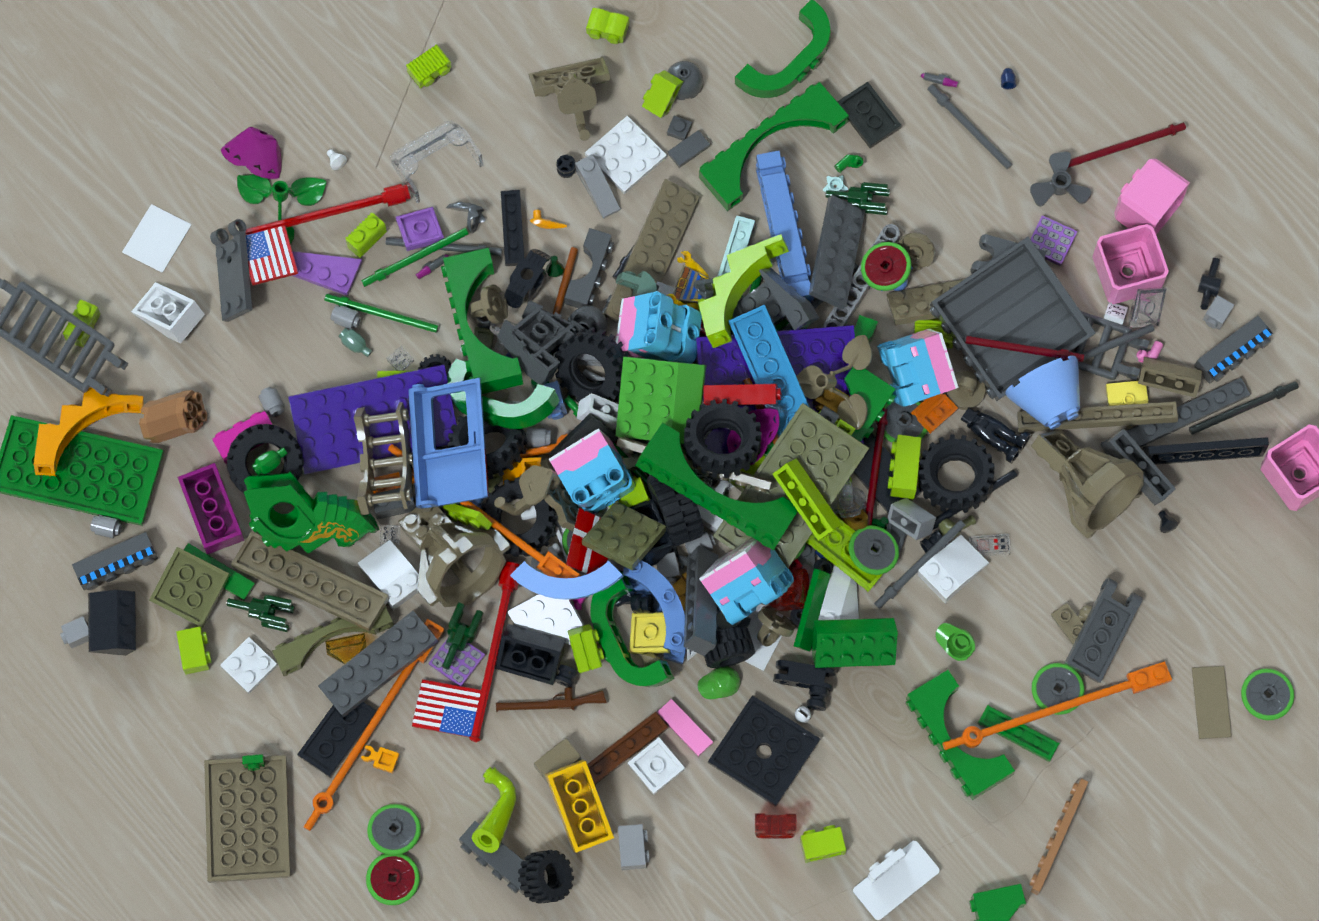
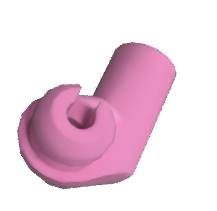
[1136,341,1163,363]

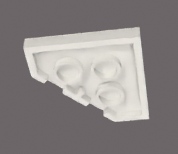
[508,594,584,645]

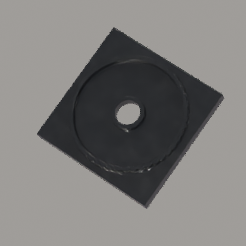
[708,695,820,807]

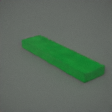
[184,543,256,601]
[794,569,831,652]
[978,705,1060,762]

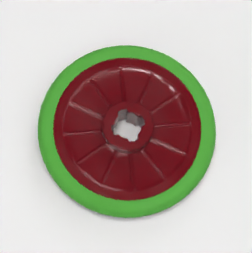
[861,242,911,291]
[366,854,420,905]

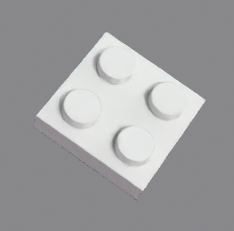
[220,637,278,694]
[628,738,685,795]

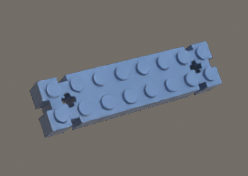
[756,151,814,303]

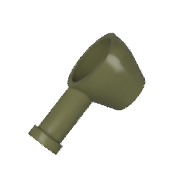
[939,515,976,540]

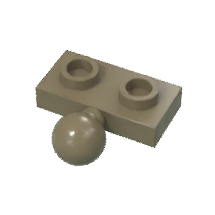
[1051,603,1092,645]

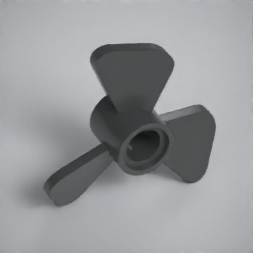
[1030,152,1091,207]

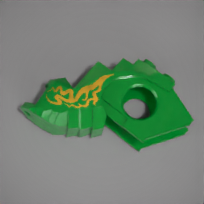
[244,472,380,554]

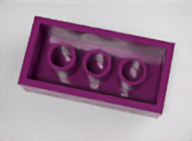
[177,463,245,554]

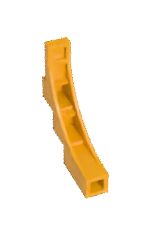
[34,387,144,476]

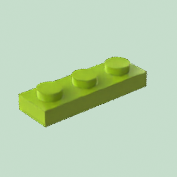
[442,504,492,530]

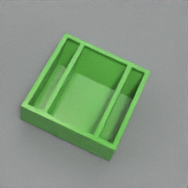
[616,357,706,444]

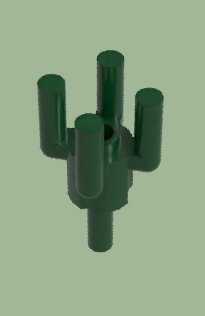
[825,182,890,215]
[227,595,295,632]
[442,602,484,670]

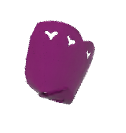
[221,127,282,179]
[727,408,779,465]

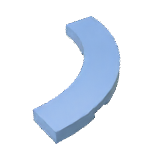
[510,561,623,600]

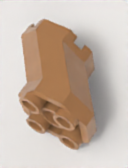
[139,390,208,443]

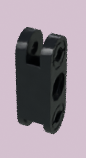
[773,660,836,692]

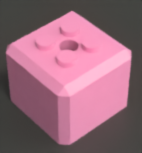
[1114,158,1190,235]
[1092,224,1169,304]
[1260,424,1319,511]

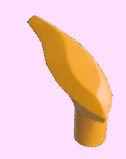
[530,210,567,229]

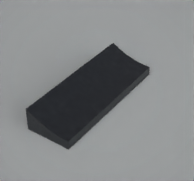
[1142,437,1269,465]

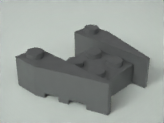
[733,268,819,330]
[497,301,587,385]

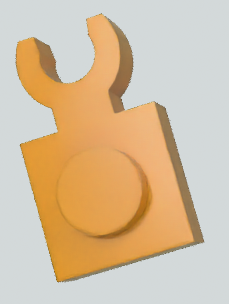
[361,745,399,774]

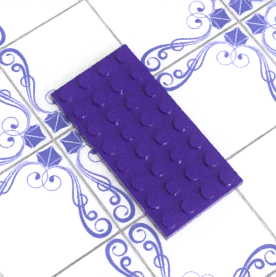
[288,365,457,474]

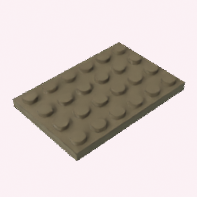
[204,755,291,883]

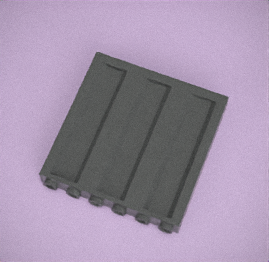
[929,237,1096,401]

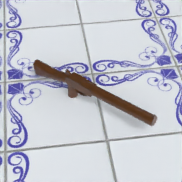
[496,688,606,713]

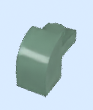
[616,271,657,297]

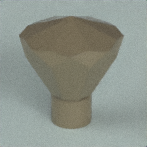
[641,653,660,667]

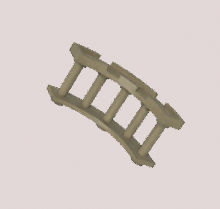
[354,402,413,515]

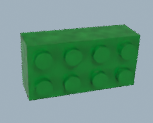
[812,618,898,668]

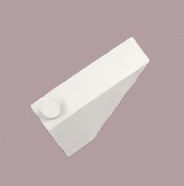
[818,565,859,620]

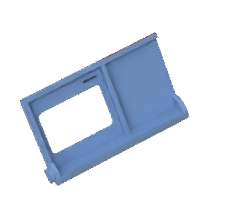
[408,378,489,508]

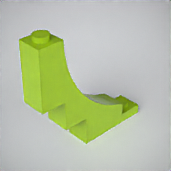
[698,234,789,348]

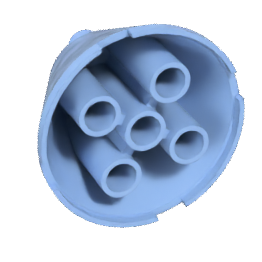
[1005,356,1080,430]

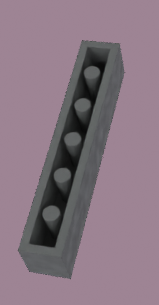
[684,546,718,656]

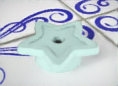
[823,175,848,192]

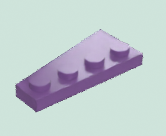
[292,251,362,296]

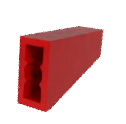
[704,384,781,406]

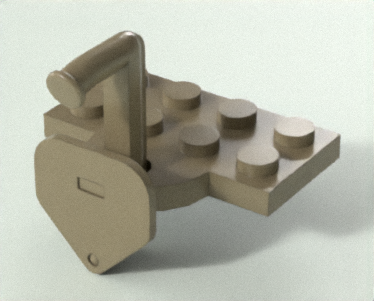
[529,57,610,141]
[494,459,584,532]

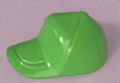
[935,623,976,661]
[698,666,741,699]

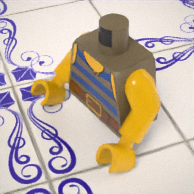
[667,251,713,310]

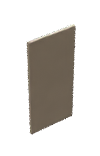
[1192,666,1231,739]

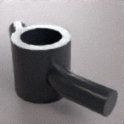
[1197,258,1222,310]

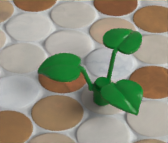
[237,175,326,245]

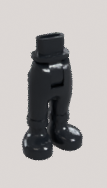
[961,407,1031,464]

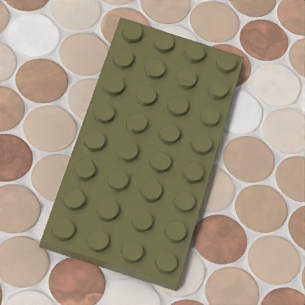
[713,403,869,568]

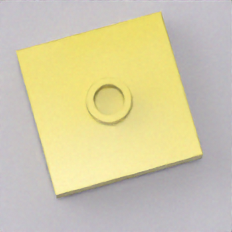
[1105,381,1148,406]
[629,612,670,654]

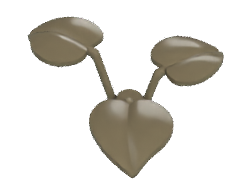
[797,335,872,430]

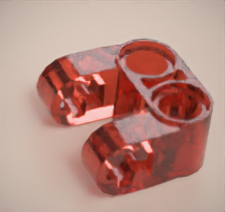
[768,568,809,611]
[755,813,796,839]

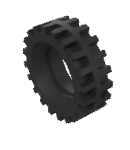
[555,328,629,403]
[684,399,761,478]
[448,415,528,479]
[918,434,995,514]
[481,477,559,557]

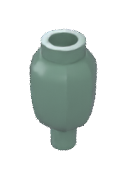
[338,328,372,357]

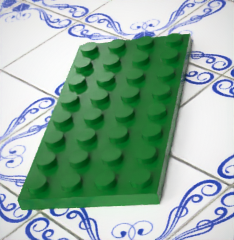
[0,415,164,526]

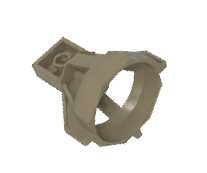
[1031,430,1143,538]
[398,507,511,607]

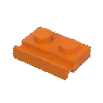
[911,393,958,434]

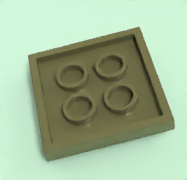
[582,501,666,570]
[149,547,231,628]

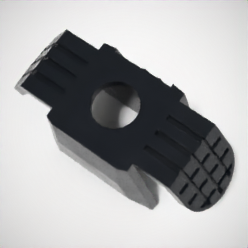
[504,249,551,308]

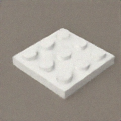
[585,116,667,194]

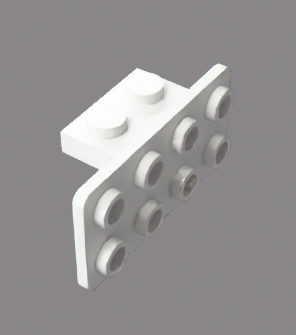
[853,841,939,921]

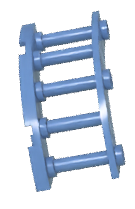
[622,560,686,664]

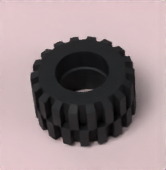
[704,627,755,668]
[518,850,574,904]

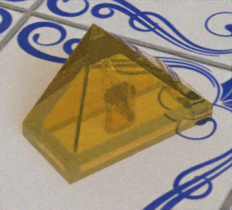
[325,633,367,664]

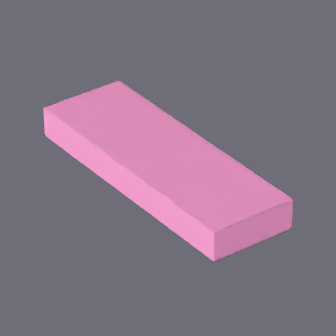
[657,699,713,757]

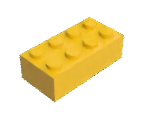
[545,760,614,853]

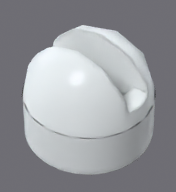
[795,706,811,723]

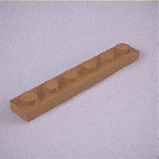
[1029,778,1088,895]

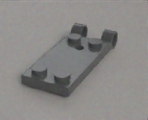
[210,219,252,322]
[1064,577,1143,683]

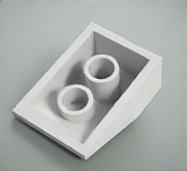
[131,282,205,344]
[918,535,989,604]
[358,540,419,611]

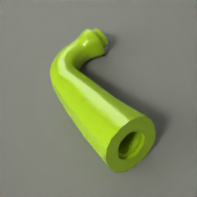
[472,767,516,853]

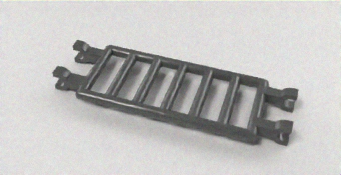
[0,278,129,397]
[1075,311,1150,381]

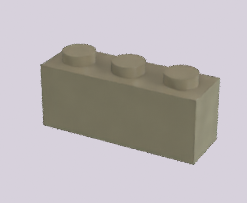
[1138,357,1202,398]

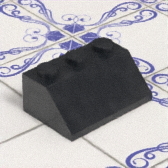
[629,499,674,566]
[88,590,136,656]
[495,624,566,685]

